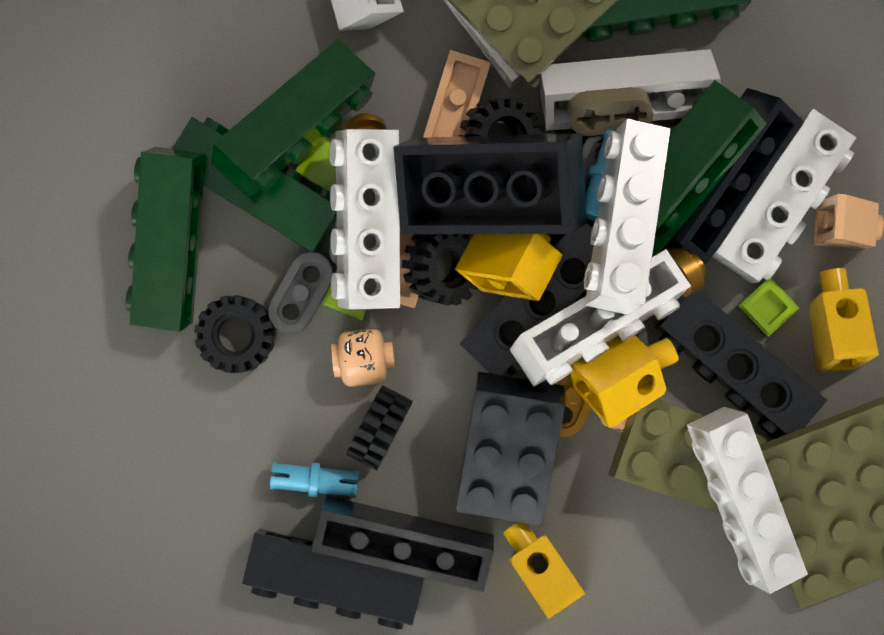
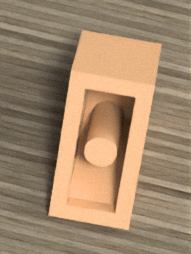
[813,194,884,250]

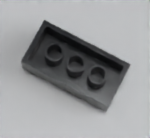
[393,133,587,234]

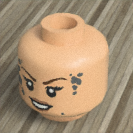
[331,328,395,387]

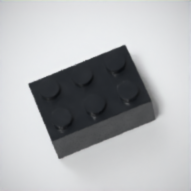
[455,372,565,526]

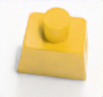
[809,268,879,373]
[570,335,678,428]
[503,522,586,619]

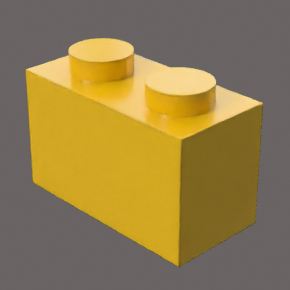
[455,234,563,301]

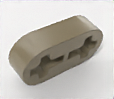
[567,87,654,136]

